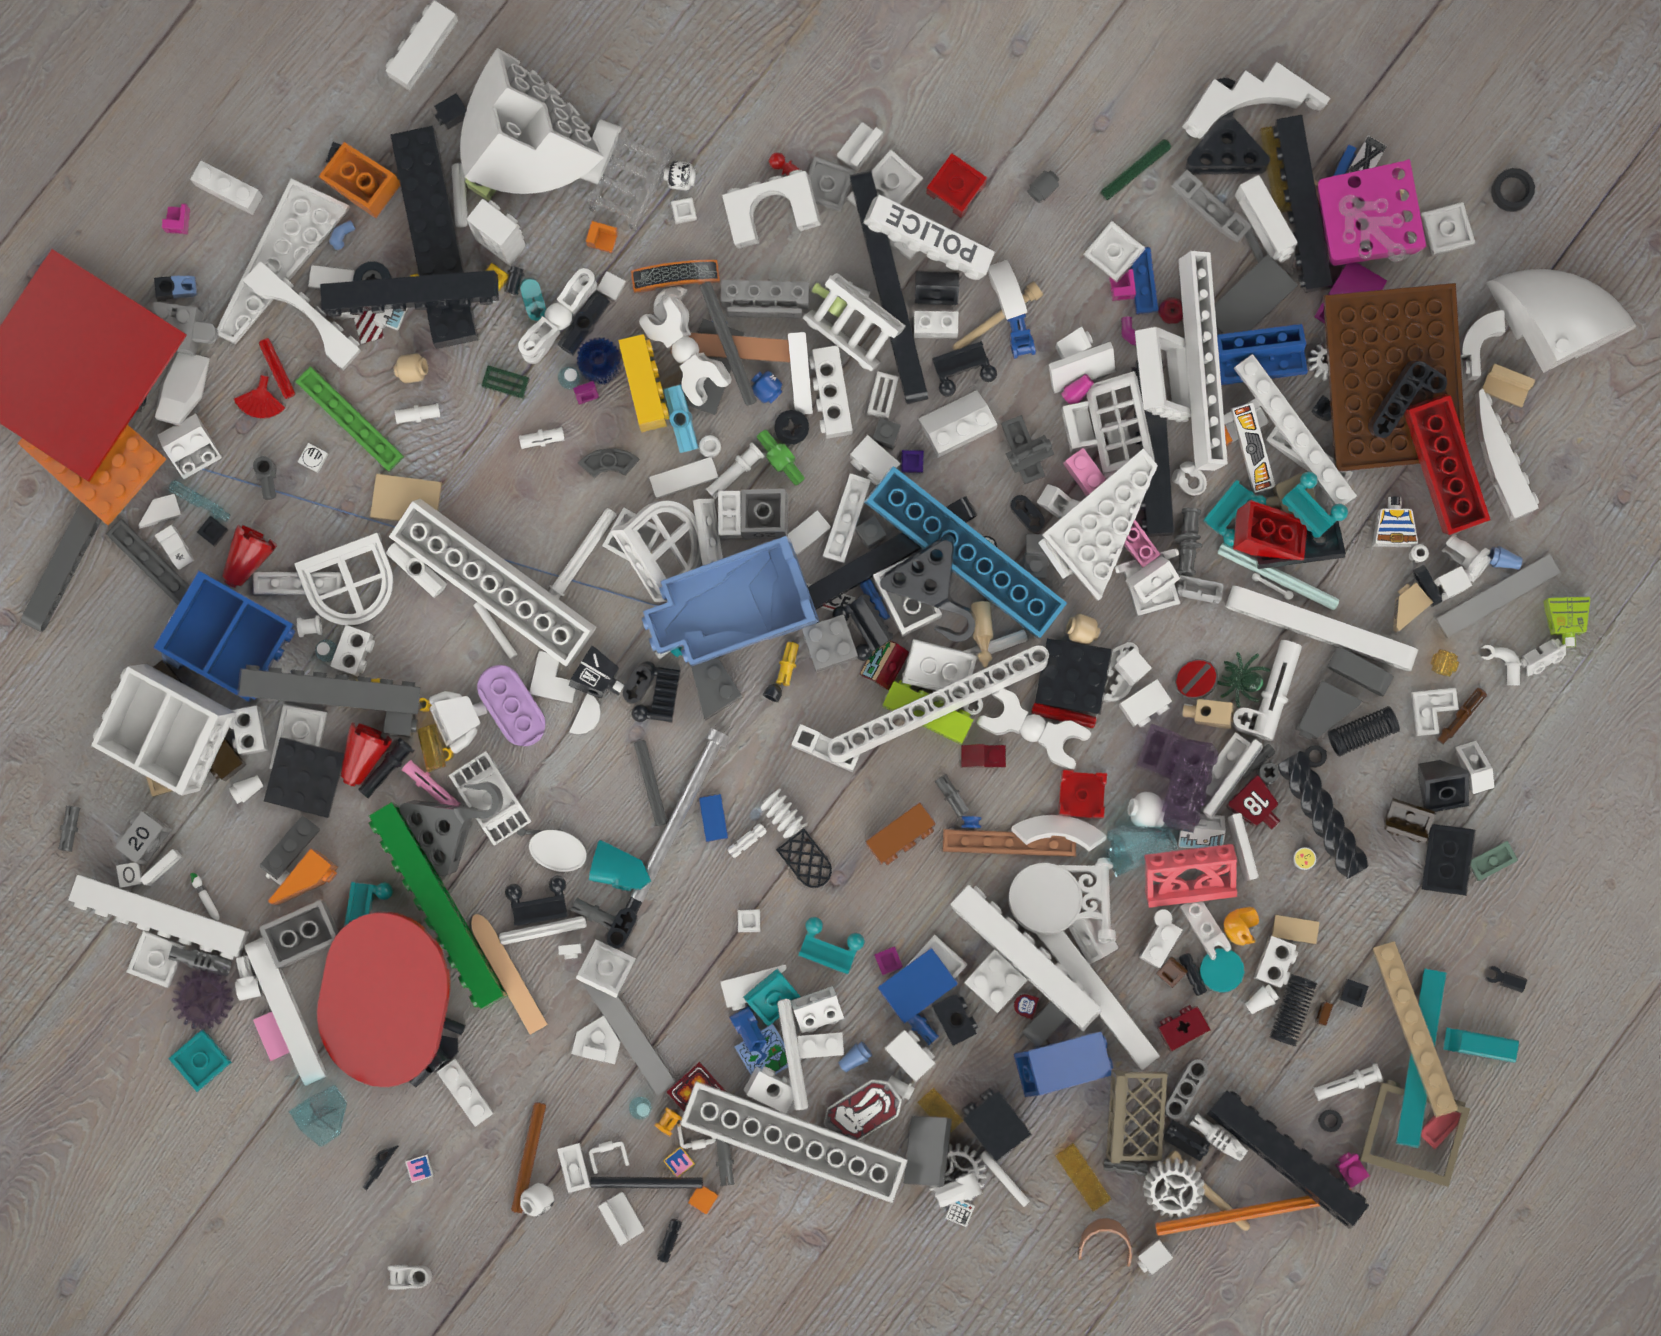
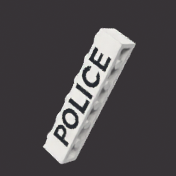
[863,195,995,280]

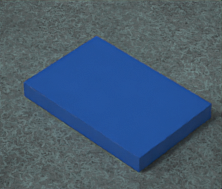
[878,948,958,1024]

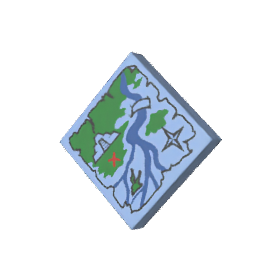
[735,1024,788,1075]

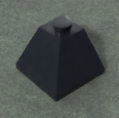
[1418,760,1469,812]

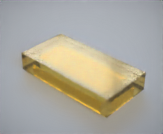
[417,724,446,772]
[917,1087,963,1133]

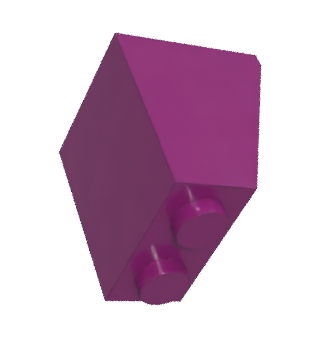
[1314,262,1387,324]

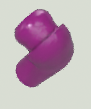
[1121,316,1136,346]

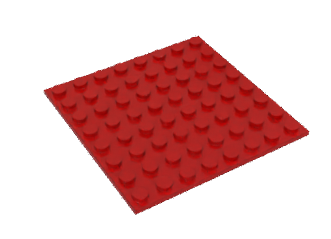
[0,249,187,482]

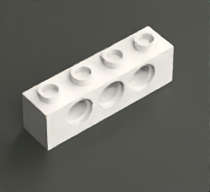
[809,345,853,439]

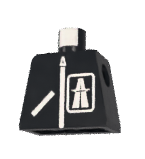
[568,646,625,699]

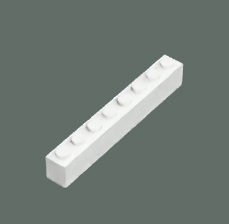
[68,875,249,960]

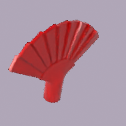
[234,375,285,419]

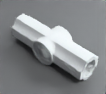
[386,542,447,598]

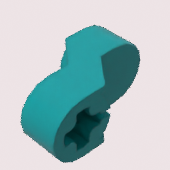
[520,277,546,321]

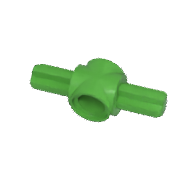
[757,430,805,486]

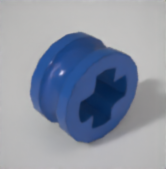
[962,816,981,829]

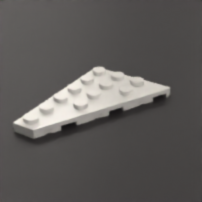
[1042,449,1158,601]

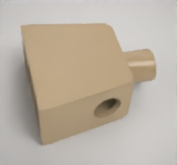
[1183,699,1235,729]

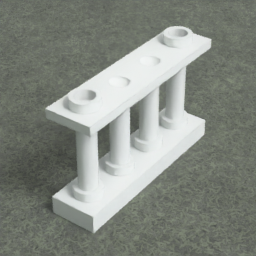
[803,273,905,371]

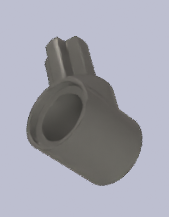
[253,456,276,500]

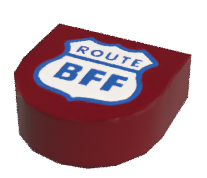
[1014,994,1039,1019]

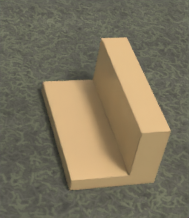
[1482,363,1535,408]

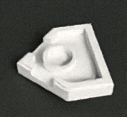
[572,1016,621,1064]

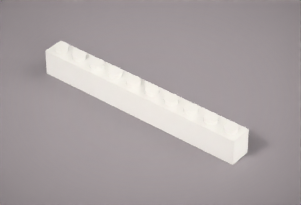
[1179,251,1228,471]

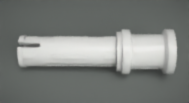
[706,442,765,499]
[1314,1063,1383,1102]

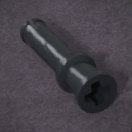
[358,738,415,799]

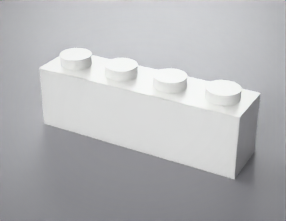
[386,0,458,90]

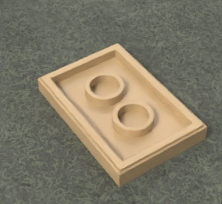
[370,474,442,521]

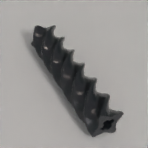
[1278,751,1369,880]

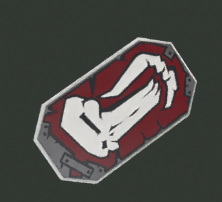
[824,1080,902,1141]

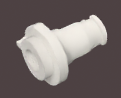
[1442,534,1491,582]

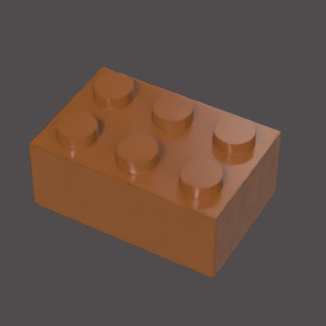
[865,803,936,866]

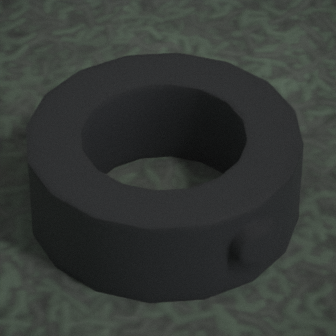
[1305,745,1327,768]
[1318,1110,1343,1132]

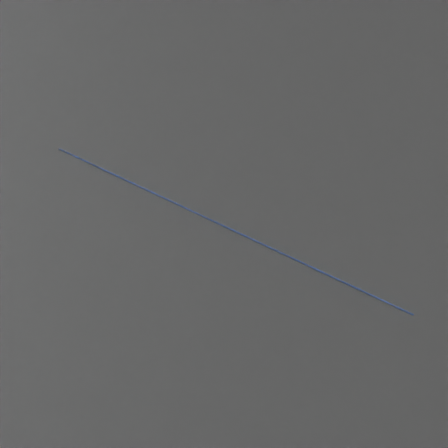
[202,469,658,606]

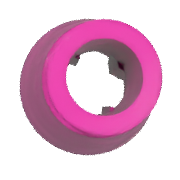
[1061,374,1094,405]

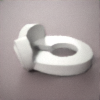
[1172,461,1207,495]

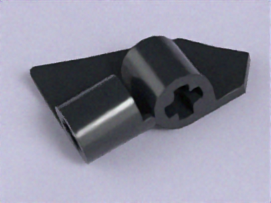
[409,1035,459,1087]

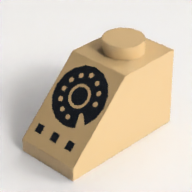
[1393,583,1433,633]

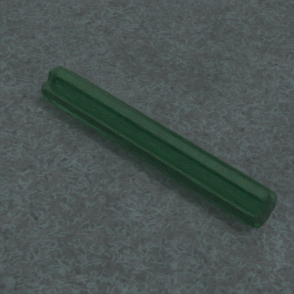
[1100,139,1171,200]

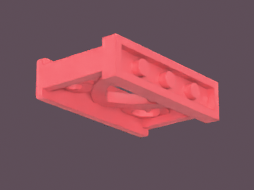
[1145,844,1237,908]

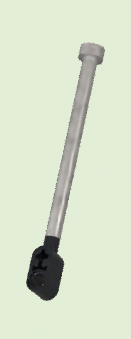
[606,728,730,949]

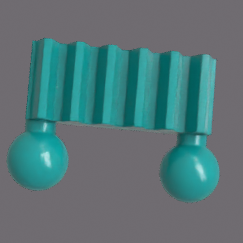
[1282,471,1348,538]
[1203,480,1266,546]
[344,882,393,927]
[798,917,865,974]

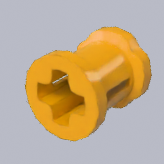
[654,1107,682,1136]

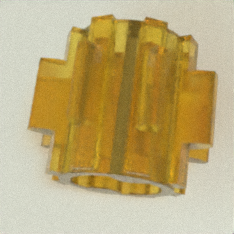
[1430,649,1460,677]

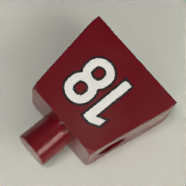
[1226,775,1281,830]

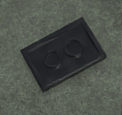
[1422,824,1476,896]

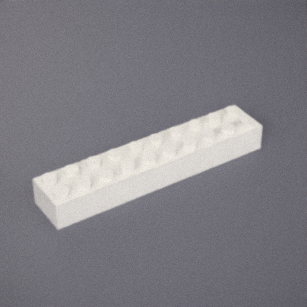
[389,499,597,666]
[680,1081,908,1203]

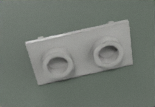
[1176,574,1224,604]

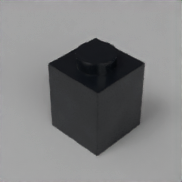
[434,93,467,130]

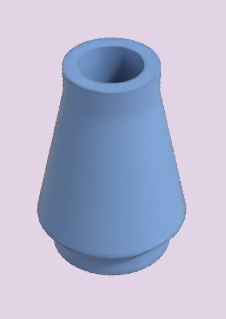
[1489,546,1523,570]
[838,1042,872,1073]

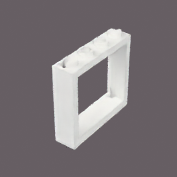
[1135,327,1191,422]

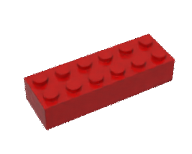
[1404,394,1491,535]

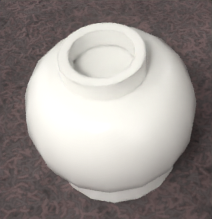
[1128,791,1168,829]

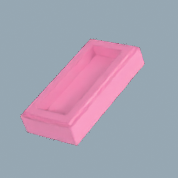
[253,1012,290,1061]

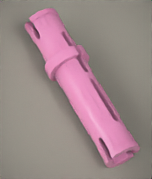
[402,760,461,806]

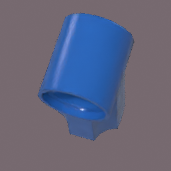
[729,1006,767,1052]

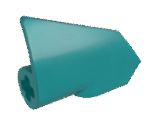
[589,840,651,891]

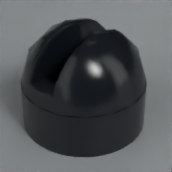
[763,684,782,703]

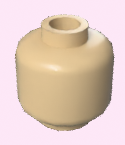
[394,353,428,383]
[1066,614,1100,645]

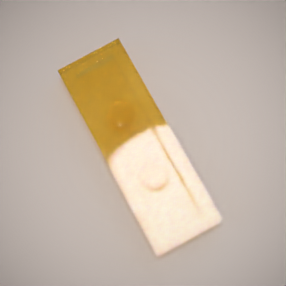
[1055,1143,1112,1212]

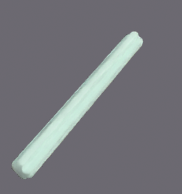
[1218,543,1339,610]

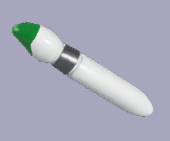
[190,873,219,921]

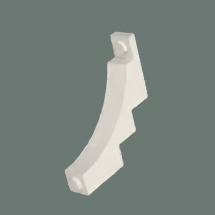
[1182,62,1330,139]

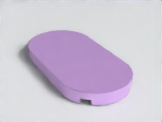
[477,665,545,746]

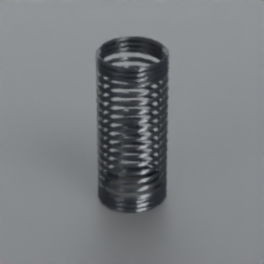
[1328,706,1400,757]
[1269,974,1318,1047]

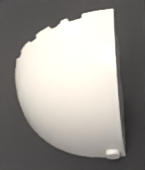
[460,48,604,194]
[1486,269,1636,373]

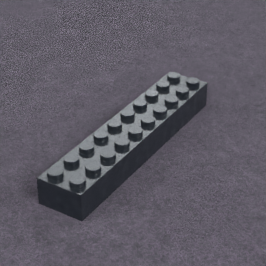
[390,126,479,349]

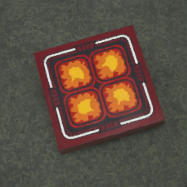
[667,1062,727,1111]

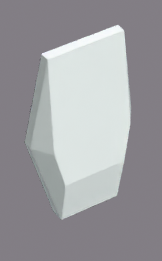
[155,353,210,426]

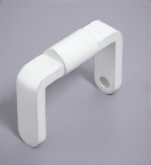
[677,1124,716,1150]
[589,1141,629,1174]

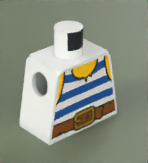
[1372,496,1418,547]

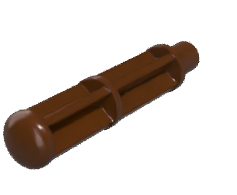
[1437,688,1487,745]

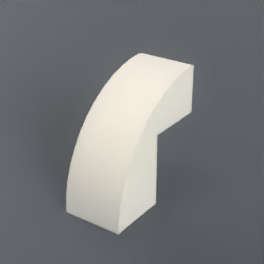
[988,260,1028,319]
[1036,484,1080,519]

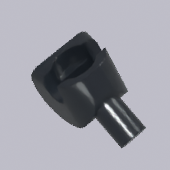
[1312,395,1332,421]

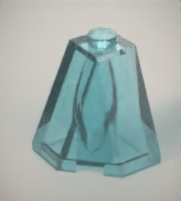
[1107,825,1178,877]
[288,1085,347,1147]

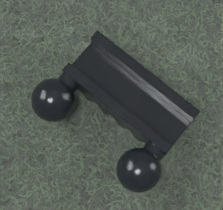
[932,341,997,397]
[832,594,893,661]
[631,661,681,723]
[505,876,568,926]

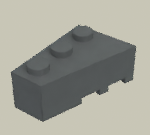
[691,657,742,721]

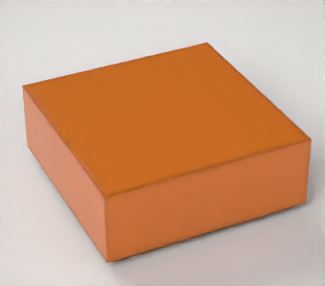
[688,1185,719,1215]

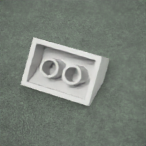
[918,390,997,458]

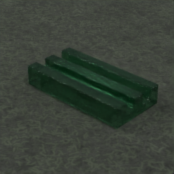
[481,365,530,399]

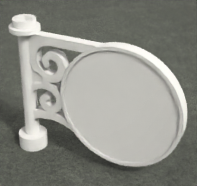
[1009,858,1116,943]

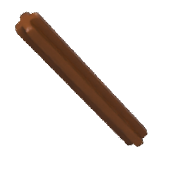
[511,1102,546,1213]

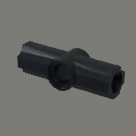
[557,291,611,356]

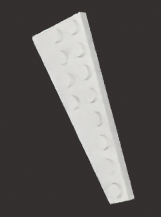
[217,179,350,344]

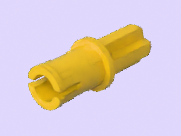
[776,642,799,686]

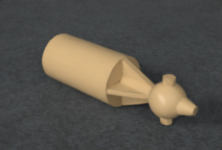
[971,601,993,668]

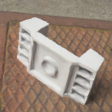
[449,751,532,846]

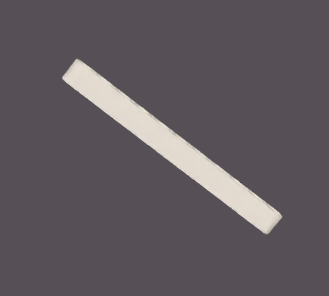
[828,645,1049,763]

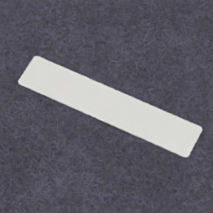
[788,332,813,414]

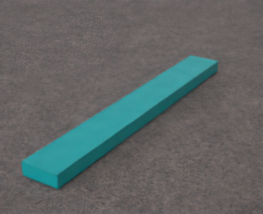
[1396,968,1447,1148]

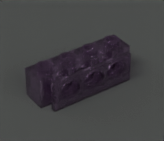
[1162,739,1219,833]

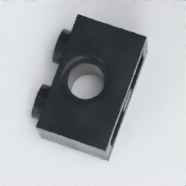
[932,994,978,1046]

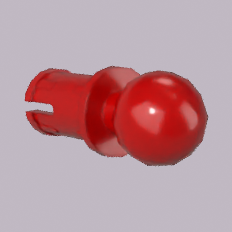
[769,152,808,176]

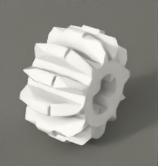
[1307,344,1329,381]

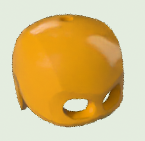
[1224,907,1259,946]

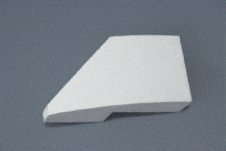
[138,494,181,529]

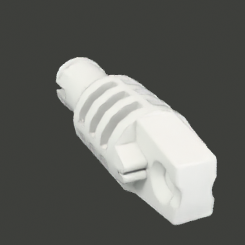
[1189,1113,1248,1161]

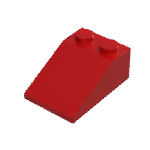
[1233,500,1307,560]

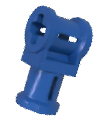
[1007,314,1036,359]

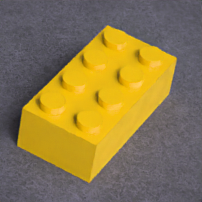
[618,334,670,432]

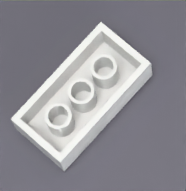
[466,199,526,266]

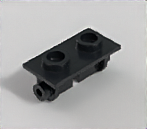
[1163,1119,1211,1162]

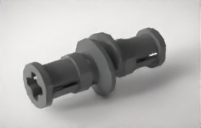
[1175,507,1203,576]

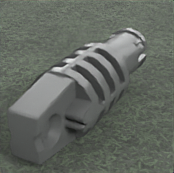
[168,945,232,976]

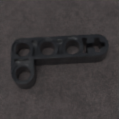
[1368,361,1447,438]

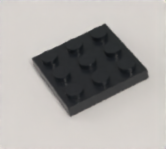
[1035,638,1113,715]
[264,737,345,818]

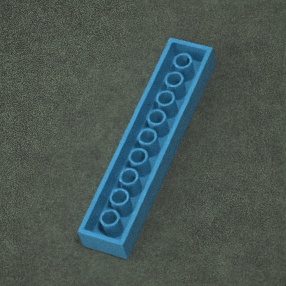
[864,466,1067,638]

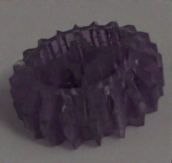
[172,970,234,1030]

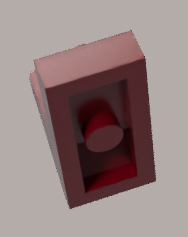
[961,744,1006,768]

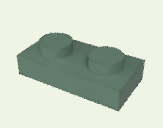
[1471,841,1518,881]

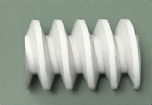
[761,789,808,838]

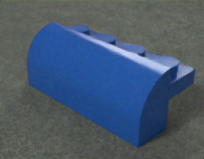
[1217,324,1308,385]

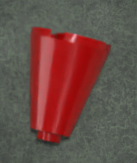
[222,525,277,588]
[341,722,392,787]

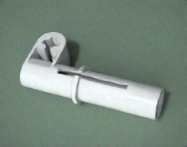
[1233,640,1302,741]

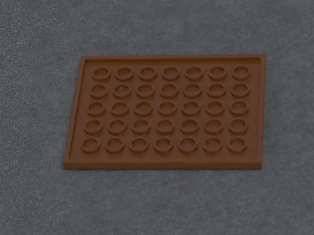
[1323,283,1466,472]

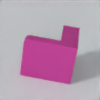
[162,204,190,234]
[1110,269,1136,301]

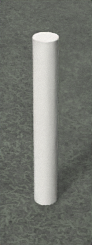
[473,602,518,659]
[979,1150,1030,1207]

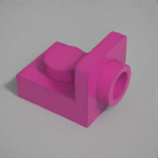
[1335,1152,1369,1188]

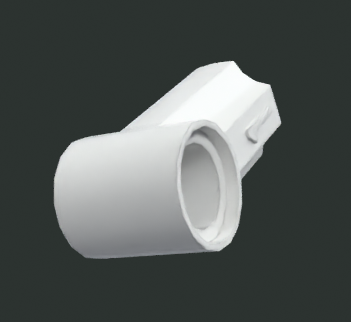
[934,1172,982,1207]

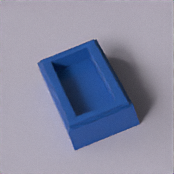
[699,794,728,842]

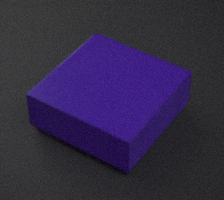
[901,450,924,473]

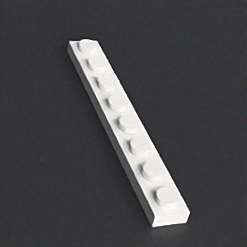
[1234,354,1357,505]

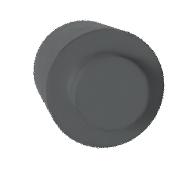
[1027,170,1059,203]

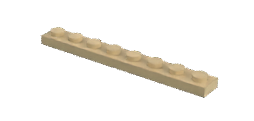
[1373,941,1458,1118]

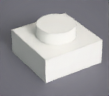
[558,944,583,959]

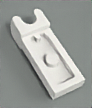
[1180,901,1231,960]

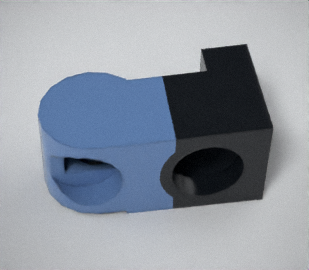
[154,276,197,302]

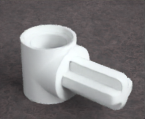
[235,956,263,1001]

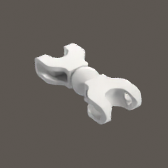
[518,268,598,364]
[639,294,732,406]
[976,688,1091,770]

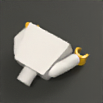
[419,691,487,761]

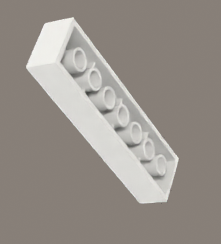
[950,885,1102,1031]

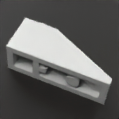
[721,965,787,1011]

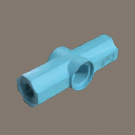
[663,385,699,453]

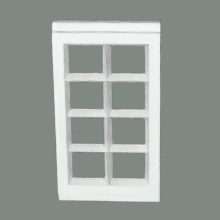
[1086,372,1155,478]

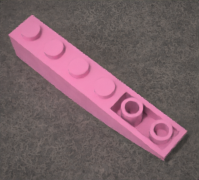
[1063,448,1161,568]

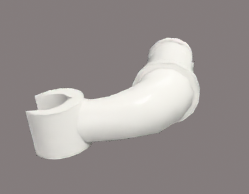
[1481,645,1523,685]

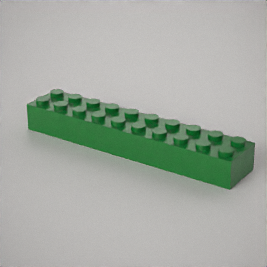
[368,802,508,1009]

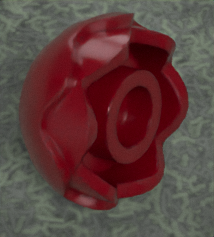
[1158,297,1183,324]

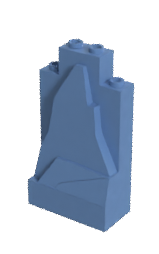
[642,536,820,666]

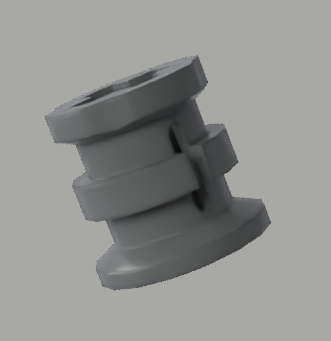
[1256,763,1279,785]

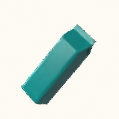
[1443,1028,1519,1063]

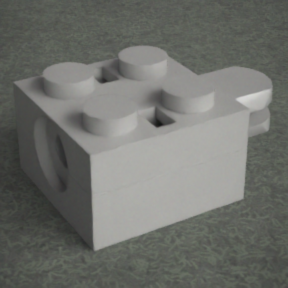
[152,302,218,355]

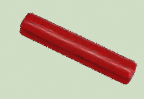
[259,338,295,399]
[1031,703,1096,728]

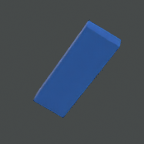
[1130,247,1158,315]

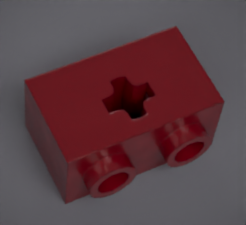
[1157,1005,1211,1052]

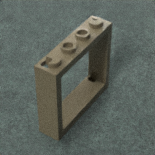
[1359,1080,1470,1187]

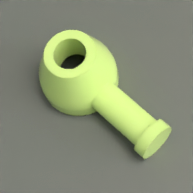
[812,283,847,318]

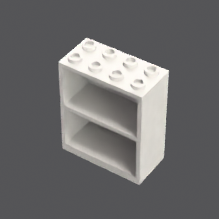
[91,664,236,795]

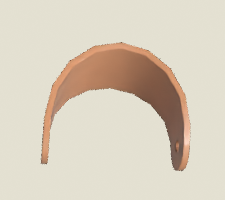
[1078,1218,1132,1267]

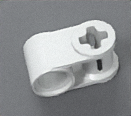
[388,1265,432,1289]

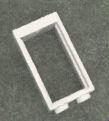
[1235,175,1298,263]

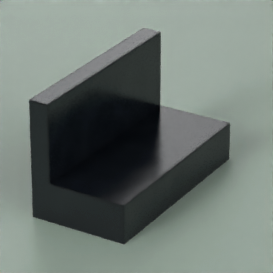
[915,271,959,305]

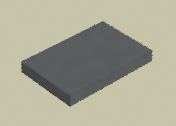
[903,1116,952,1187]

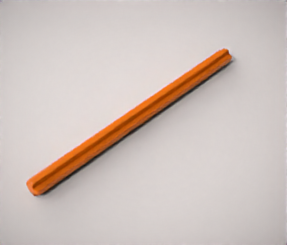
[1155,1189,1351,1235]

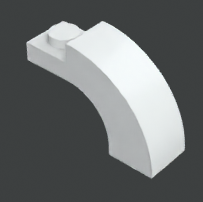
[1460,310,1505,380]

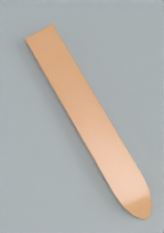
[471,914,548,1035]

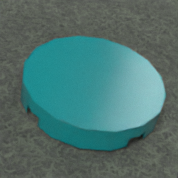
[1199,948,1245,993]

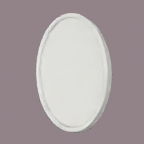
[529,830,587,872]

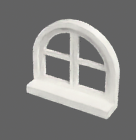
[611,501,702,602]
[294,533,393,625]

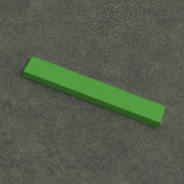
[295,366,404,472]

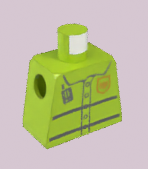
[1543,597,1590,648]

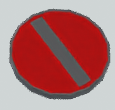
[1175,659,1218,700]

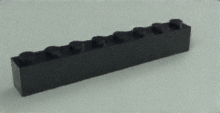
[1272,114,1332,293]
[320,270,499,317]
[1131,359,1174,537]
[1207,1090,1370,1229]

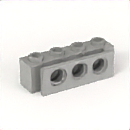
[721,280,809,319]

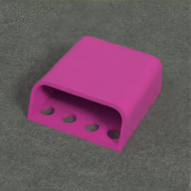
[1318,159,1426,265]

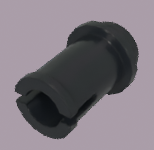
[504,266,525,295]

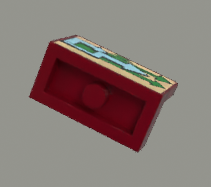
[860,640,909,691]

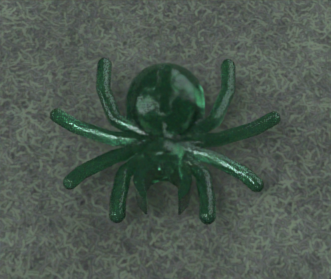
[1217,652,1271,708]

